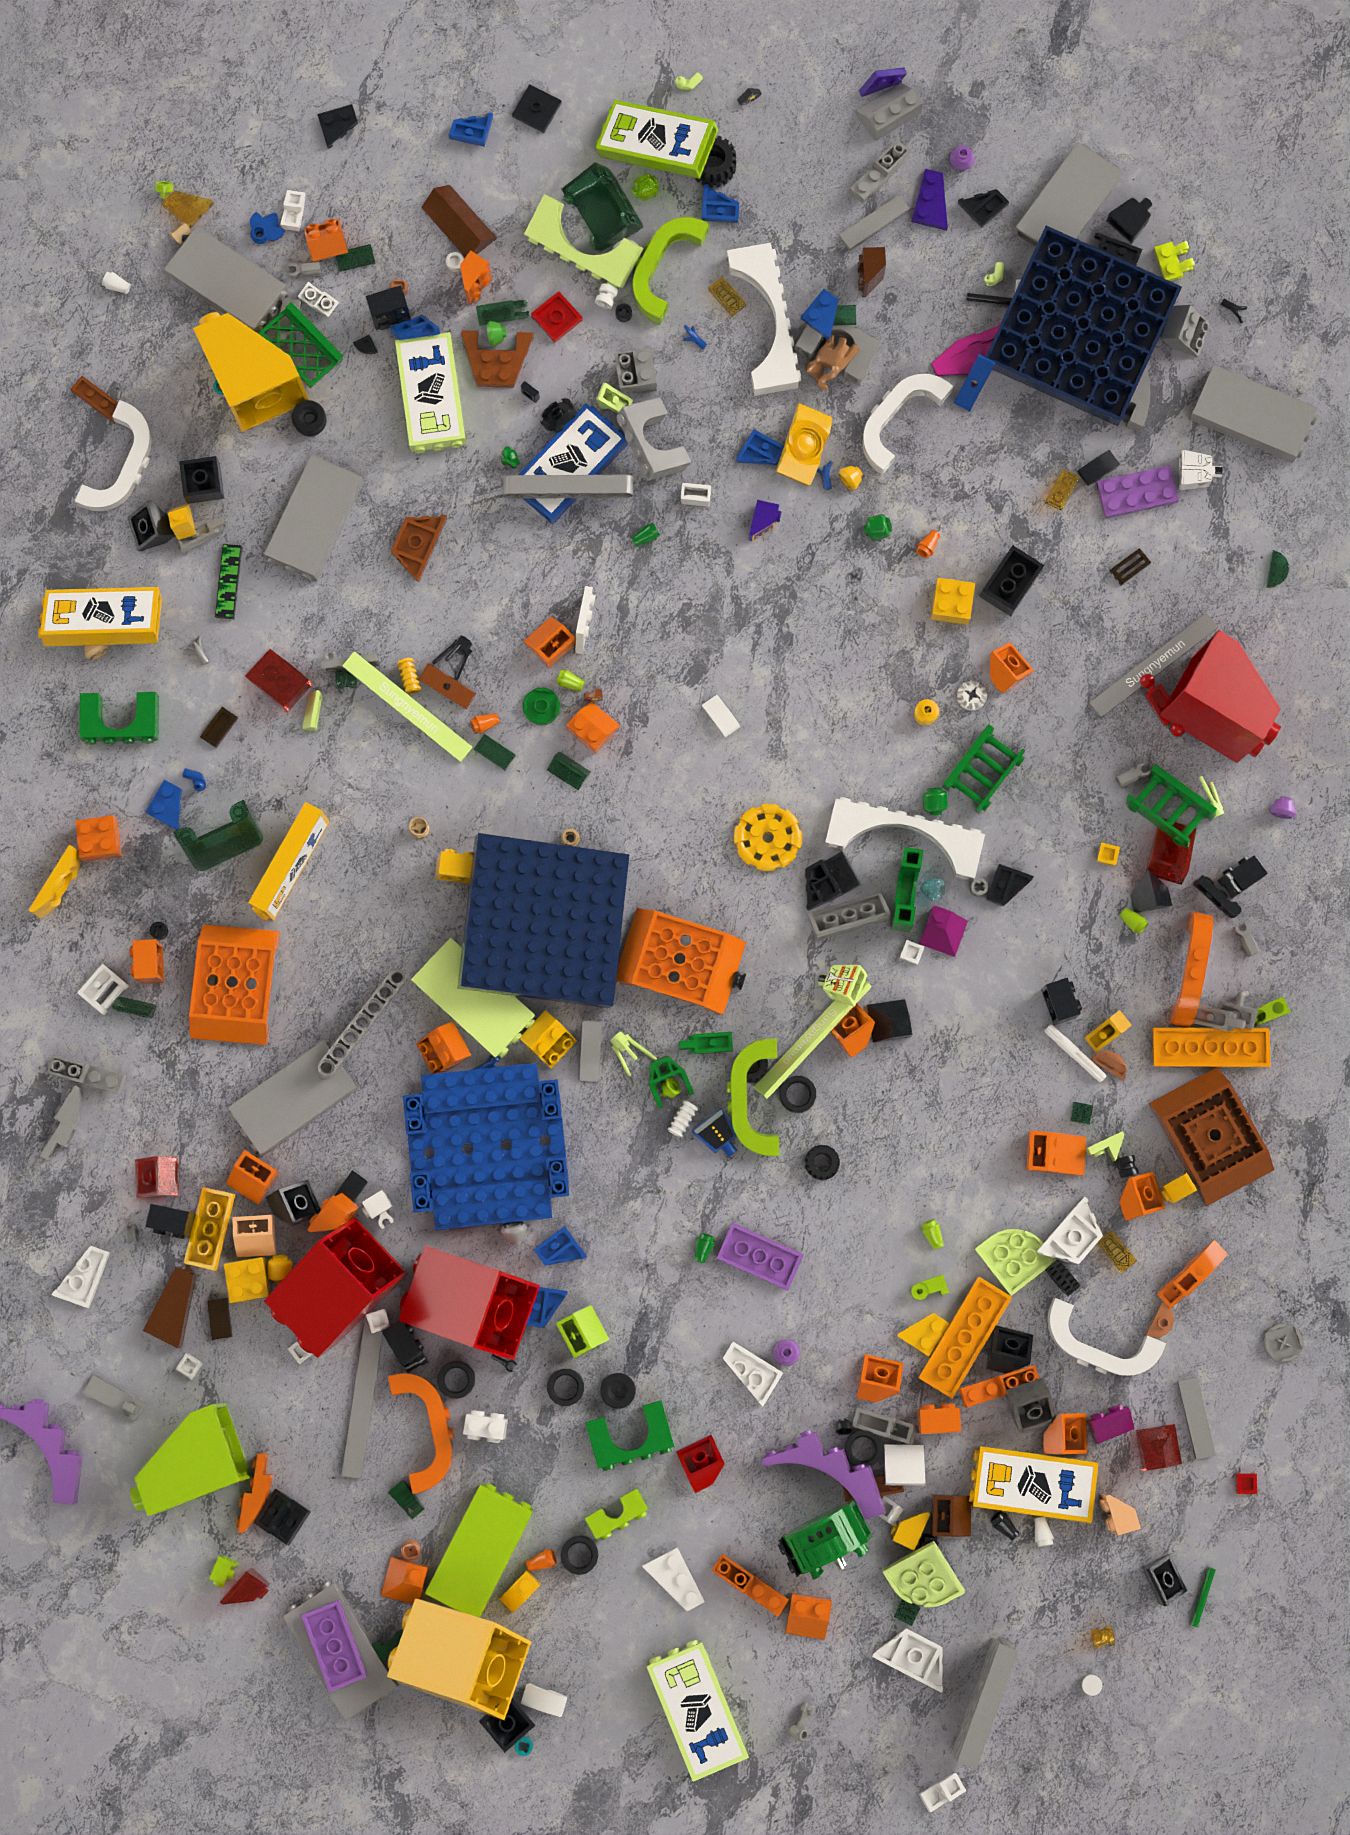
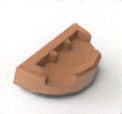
[1091,1051,1127,1081]
[1145,1301,1174,1338]

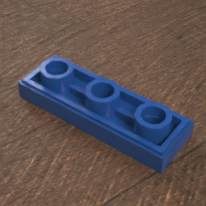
[954,354,996,411]

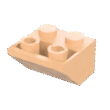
[232,1215,276,1258]
[1099,1493,1141,1535]

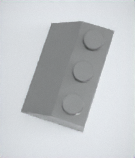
[856,83,923,141]

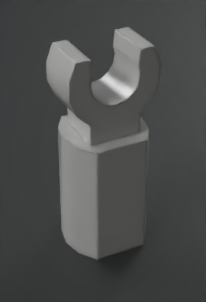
[288,261,322,279]
[1115,762,1150,788]
[1234,922,1260,957]

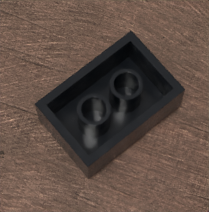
[980,545,1044,617]

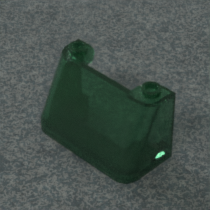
[561,162,644,251]
[173,800,263,871]

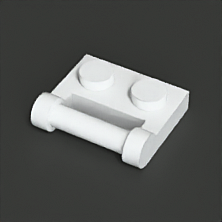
[77,964,129,1015]

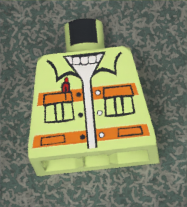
[818,965,867,1006]

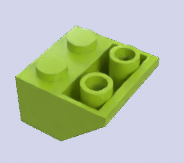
[556,1305,610,1358]

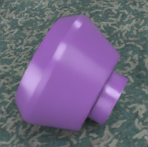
[950,146,975,170]
[1270,796,1296,819]
[773,1339,800,1366]

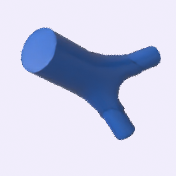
[683,325,707,350]
[817,461,833,490]
[473,1055,499,1070]

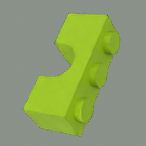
[585,1488,649,1540]

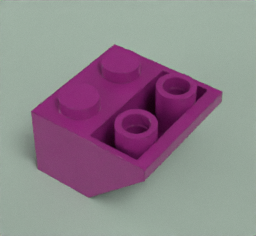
[1086,1404,1135,1444]

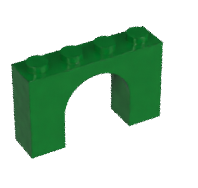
[79,692,159,745]
[891,847,924,933]
[585,1400,675,1471]

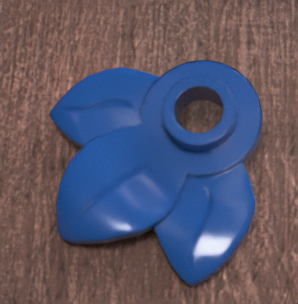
[250,212,285,244]

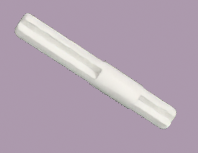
[1045,1024,1106,1082]

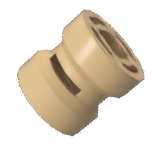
[409,817,430,839]

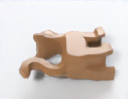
[805,334,860,391]

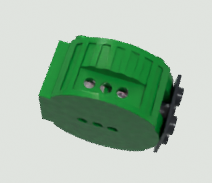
[778,1500,872,1580]

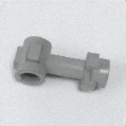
[789,1702,816,1742]

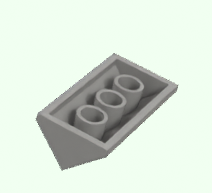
[808,892,891,942]

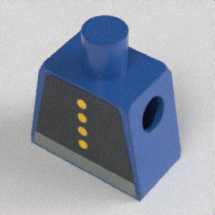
[692,1108,737,1157]

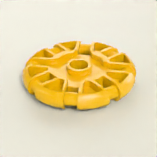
[734,804,802,871]

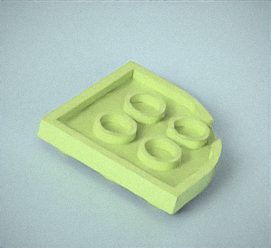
[974,1229,1057,1296]
[882,1541,965,1607]

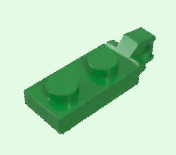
[679,1032,733,1054]

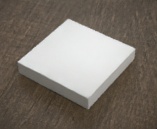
[883,1444,926,1486]

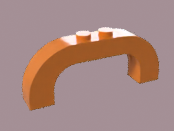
[1169,911,1213,1028]
[388,1373,455,1494]

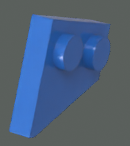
[702,184,739,223]
[801,289,839,340]
[390,315,440,340]
[145,780,182,831]
[533,1226,587,1266]
[526,1287,568,1328]

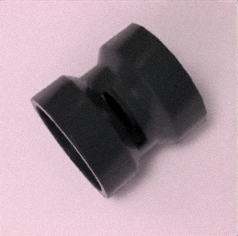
[1116,1155,1139,1178]

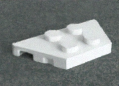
[1036,1196,1103,1265]
[872,1628,943,1693]

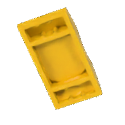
[776,403,832,486]
[28,845,81,918]

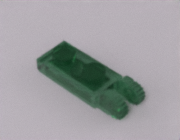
[476,300,530,326]

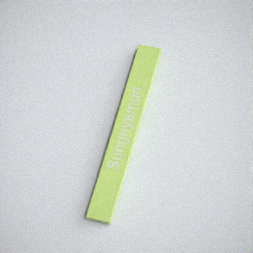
[342,651,473,763]
[753,981,872,1099]

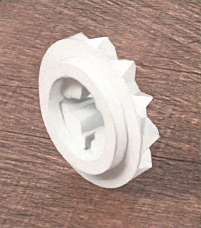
[957,680,987,711]

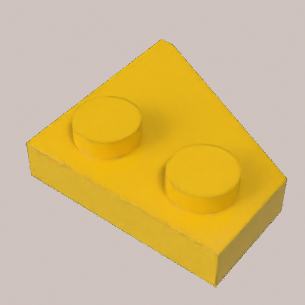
[897,1313,950,1357]

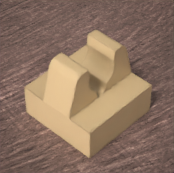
[168,222,191,245]

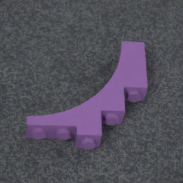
[0,1399,83,1504]
[762,1430,885,1520]

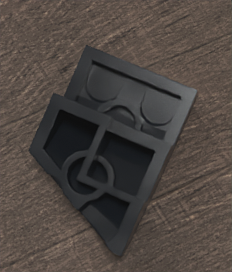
[805,851,861,911]

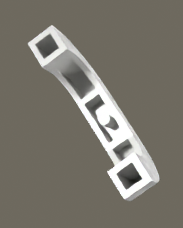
[862,374,953,475]
[75,400,152,511]
[1048,1298,1166,1376]

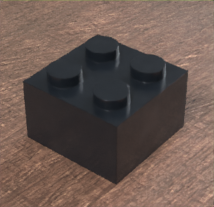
[365,285,411,330]
[179,456,225,504]
[1041,977,1082,1026]
[145,1204,196,1239]

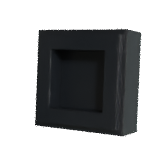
[521,381,540,403]

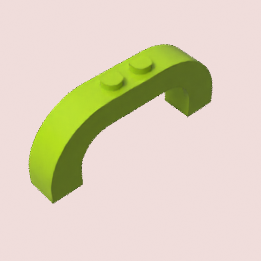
[633,217,709,325]
[727,1037,780,1156]

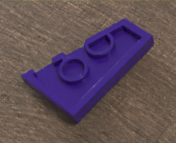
[912,169,948,231]

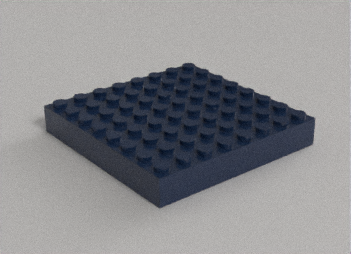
[986,225,1182,426]
[457,833,629,1008]

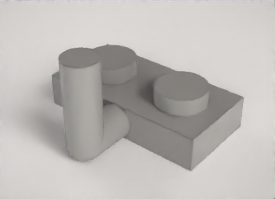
[1217,990,1258,1029]

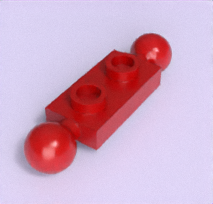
[1140,674,1185,737]

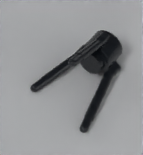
[432,635,473,681]

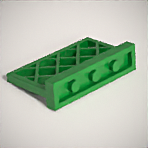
[258,302,343,389]

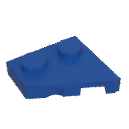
[449,113,493,147]
[736,429,784,465]

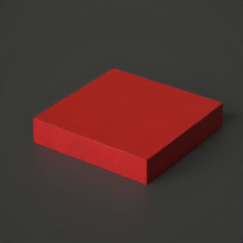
[531,291,583,343]

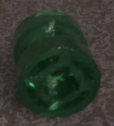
[335,670,357,690]

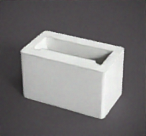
[681,483,711,507]

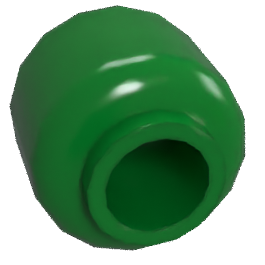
[864,514,893,541]
[922,788,948,816]

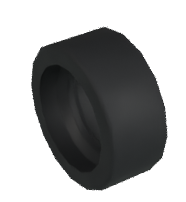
[780,1076,816,1113]
[437,1361,475,1399]
[547,1369,584,1406]
[844,1430,882,1467]
[560,1535,599,1575]

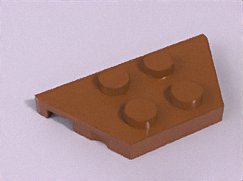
[391,515,447,582]

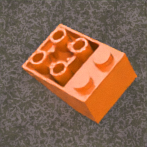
[1026,1130,1086,1176]

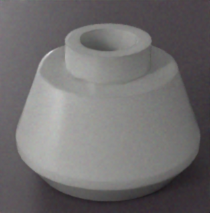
[501,1222,527,1245]

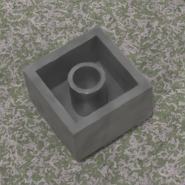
[1006,1378,1056,1433]

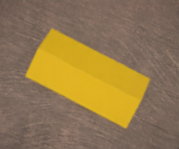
[183,1187,236,1271]

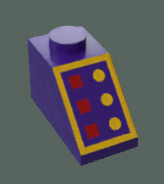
[749,500,782,541]

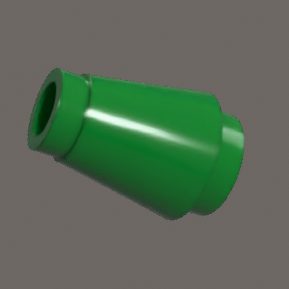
[631,522,660,547]
[694,1233,715,1263]

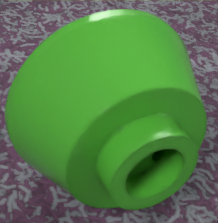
[486,321,507,347]

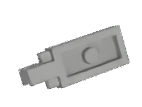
[175,516,228,553]
[1193,1004,1246,1031]

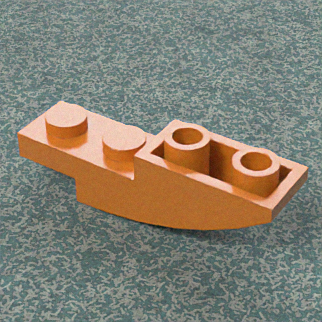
[1157,1239,1227,1309]
[959,1365,1039,1408]
[236,1453,273,1533]
[711,1554,790,1617]

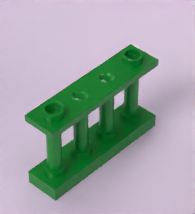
[942,724,1025,814]
[1126,764,1217,849]

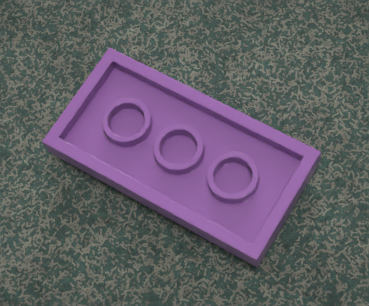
[1096,465,1179,519]
[716,1223,804,1291]
[301,1599,368,1692]

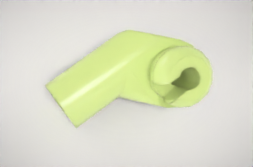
[675,72,703,90]
[984,262,1004,286]

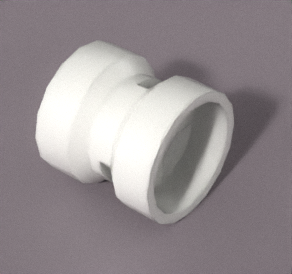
[595,283,618,309]

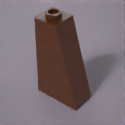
[143,1265,196,1348]

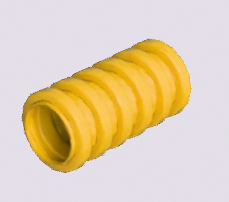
[397,658,421,694]

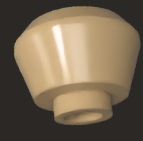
[83,645,109,660]

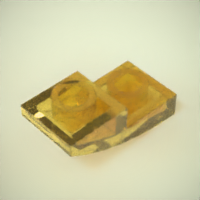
[1045,469,1080,511]

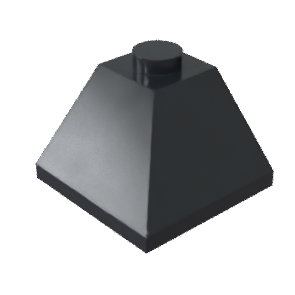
[128,501,175,551]
[867,999,913,1043]
[266,1179,321,1226]
[986,1325,1033,1374]

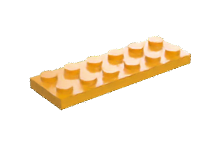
[1152,1028,1271,1068]
[918,1276,1012,1399]

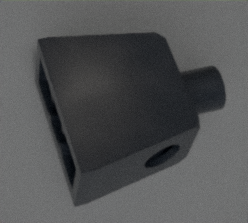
[1106,198,1152,244]

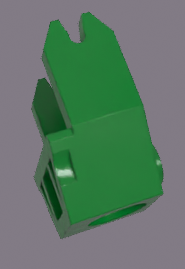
[648,1055,694,1108]

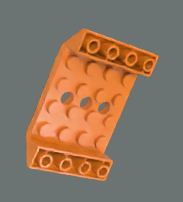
[616,908,746,1015]
[189,924,280,1045]

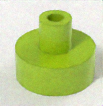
[155,181,173,199]
[661,1077,681,1098]

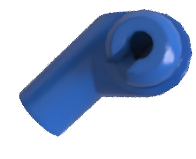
[183,768,206,792]

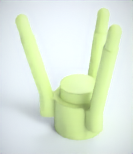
[1199,776,1224,819]
[610,1031,657,1077]

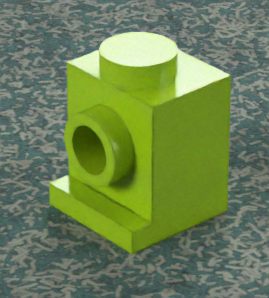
[209,1555,240,1588]

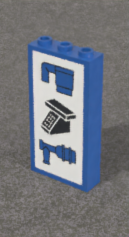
[518,403,628,525]

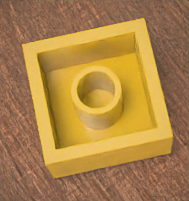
[931,578,975,625]
[435,849,473,884]
[224,1257,271,1304]

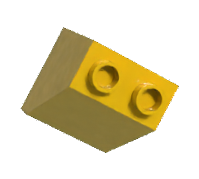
[193,312,309,432]
[387,1598,532,1720]

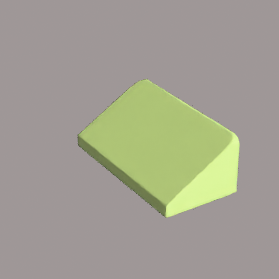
[302,690,322,732]

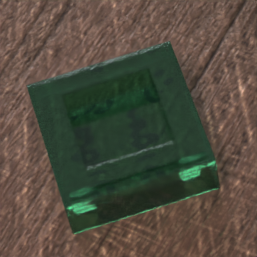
[1070,1102,1093,1125]
[893,1599,920,1626]

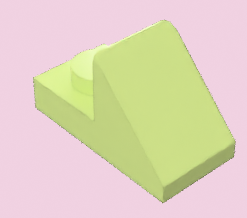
[596,383,633,414]
[1086,1131,1124,1162]

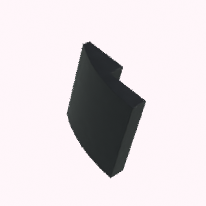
[253,1489,311,1546]

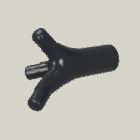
[1221,298,1247,323]

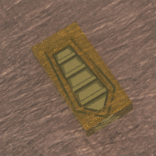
[708,277,746,317]
[1097,1230,1137,1273]

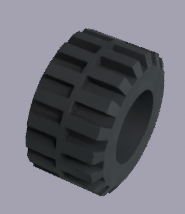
[695,136,737,188]

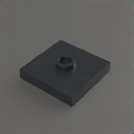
[512,84,562,133]

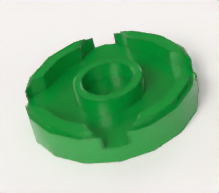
[523,687,560,725]

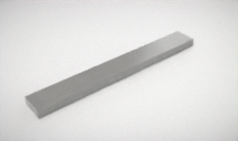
[341,1318,383,1479]

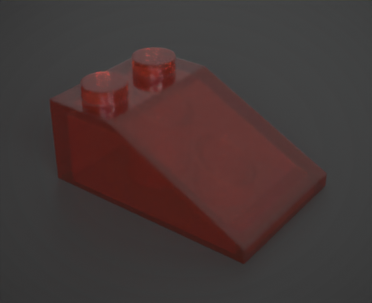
[245,649,312,713]
[1145,818,1197,885]

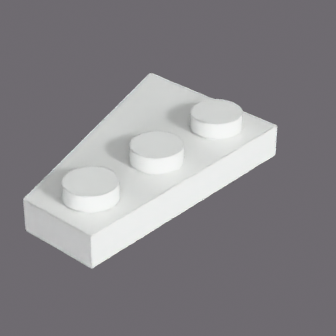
[575,586,596,655]
[51,1246,110,1308]
[723,1342,783,1407]
[642,1547,705,1611]

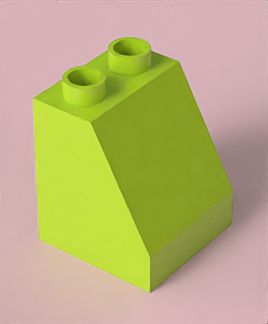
[130,1403,252,1517]

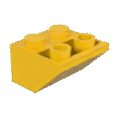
[519,1010,577,1069]

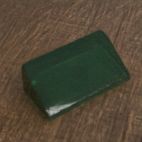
[547,752,591,790]
[112,997,156,1019]

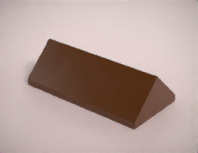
[422,185,497,257]

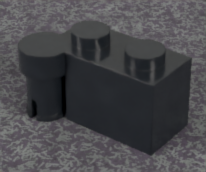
[1217,855,1268,898]
[382,1321,429,1373]

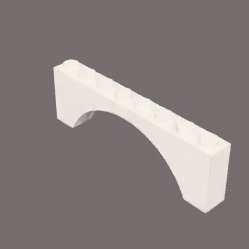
[727,243,801,396]
[824,797,985,881]

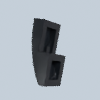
[1077,450,1120,486]
[335,1170,368,1203]

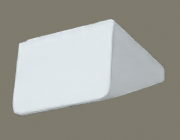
[878,1496,904,1525]

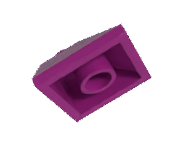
[919,905,968,957]

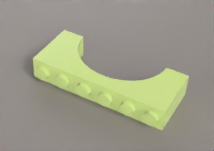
[524,194,644,288]

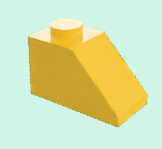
[168,504,196,540]
[1084,1010,1132,1053]
[1160,1173,1197,1204]
[890,1511,930,1550]
[499,1570,541,1613]

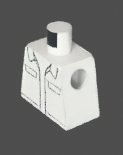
[1178,450,1223,490]

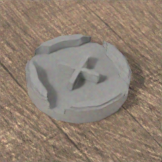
[1263,1323,1303,1363]

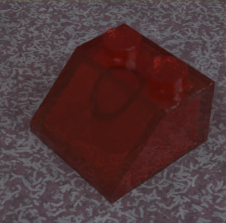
[135,1156,179,1198]

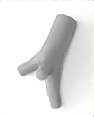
[187,636,209,665]

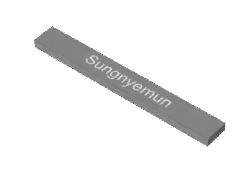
[1089,612,1218,719]

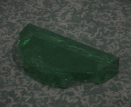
[1266,550,1289,588]

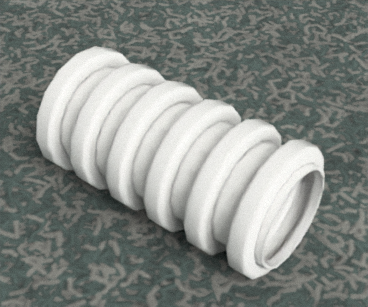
[667,1101,698,1138]

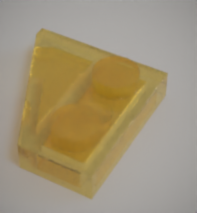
[162,190,214,229]

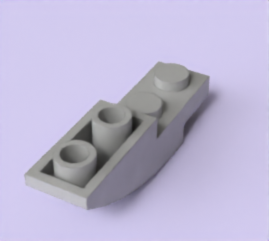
[849,140,910,203]
[47,1054,127,1095]
[40,1085,83,1161]

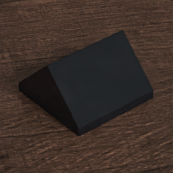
[1142,1554,1187,1606]
[479,1697,536,1753]

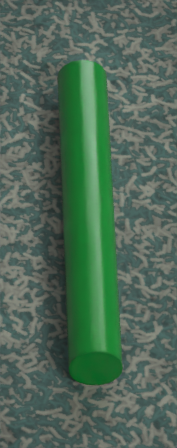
[1190,1567,1216,1628]

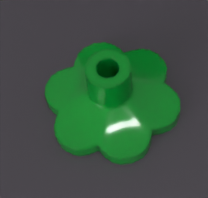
[501,446,520,469]

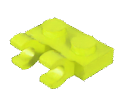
[1154,241,1195,281]

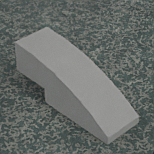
[1126,369,1150,433]
[580,1021,602,1082]
[852,1408,918,1445]

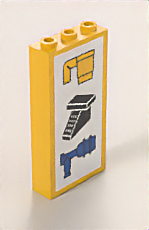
[38,587,162,646]
[248,802,330,921]
[969,1446,1099,1523]

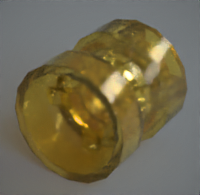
[1091,1625,1115,1649]

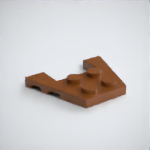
[461,330,534,388]

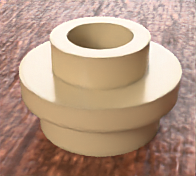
[561,829,580,847]

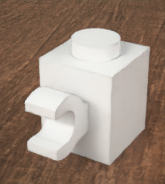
[362,1190,394,1229]

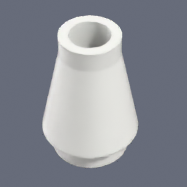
[102,271,131,294]
[1034,1517,1054,1548]

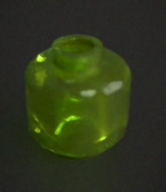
[632,173,660,201]

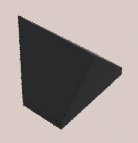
[1130,870,1172,913]

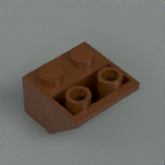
[857,247,886,297]
[931,1494,971,1537]

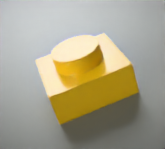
[1096,842,1120,866]

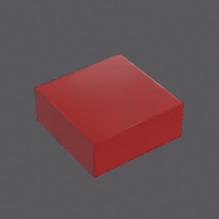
[1236,1473,1257,1494]

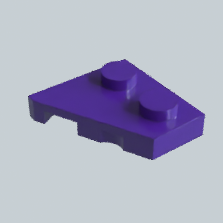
[859,67,907,97]

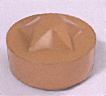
[389,279,408,296]
[401,1539,421,1561]

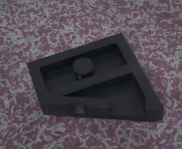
[317,104,358,149]
[958,189,1009,228]
[986,864,1034,907]

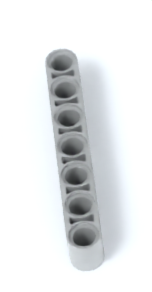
[503,475,633,499]
[317,969,406,1080]

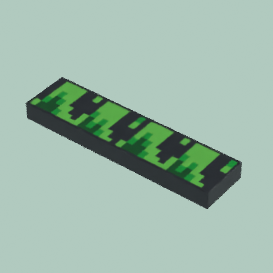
[215,544,242,619]

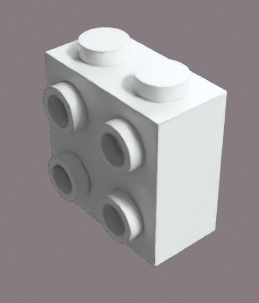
[463,1410,508,1443]

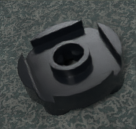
[540,398,577,433]

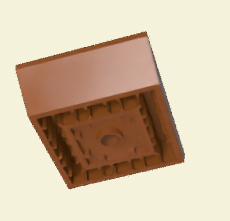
[1149,1067,1274,1206]

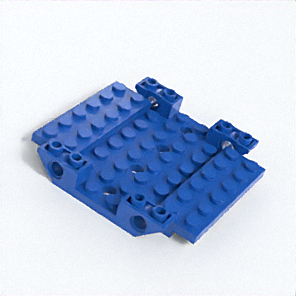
[403,1063,569,1231]

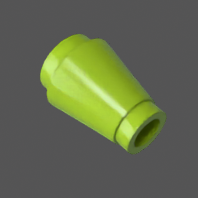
[555,669,585,692]
[1119,907,1149,935]
[921,1219,944,1250]

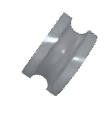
[970,878,988,897]
[125,1225,139,1244]

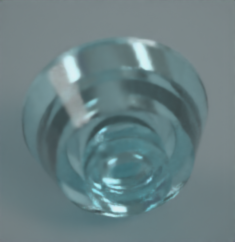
[920,878,946,901]

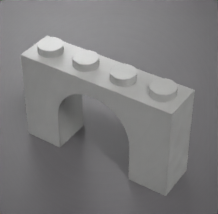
[795,318,882,386]
[616,397,691,481]

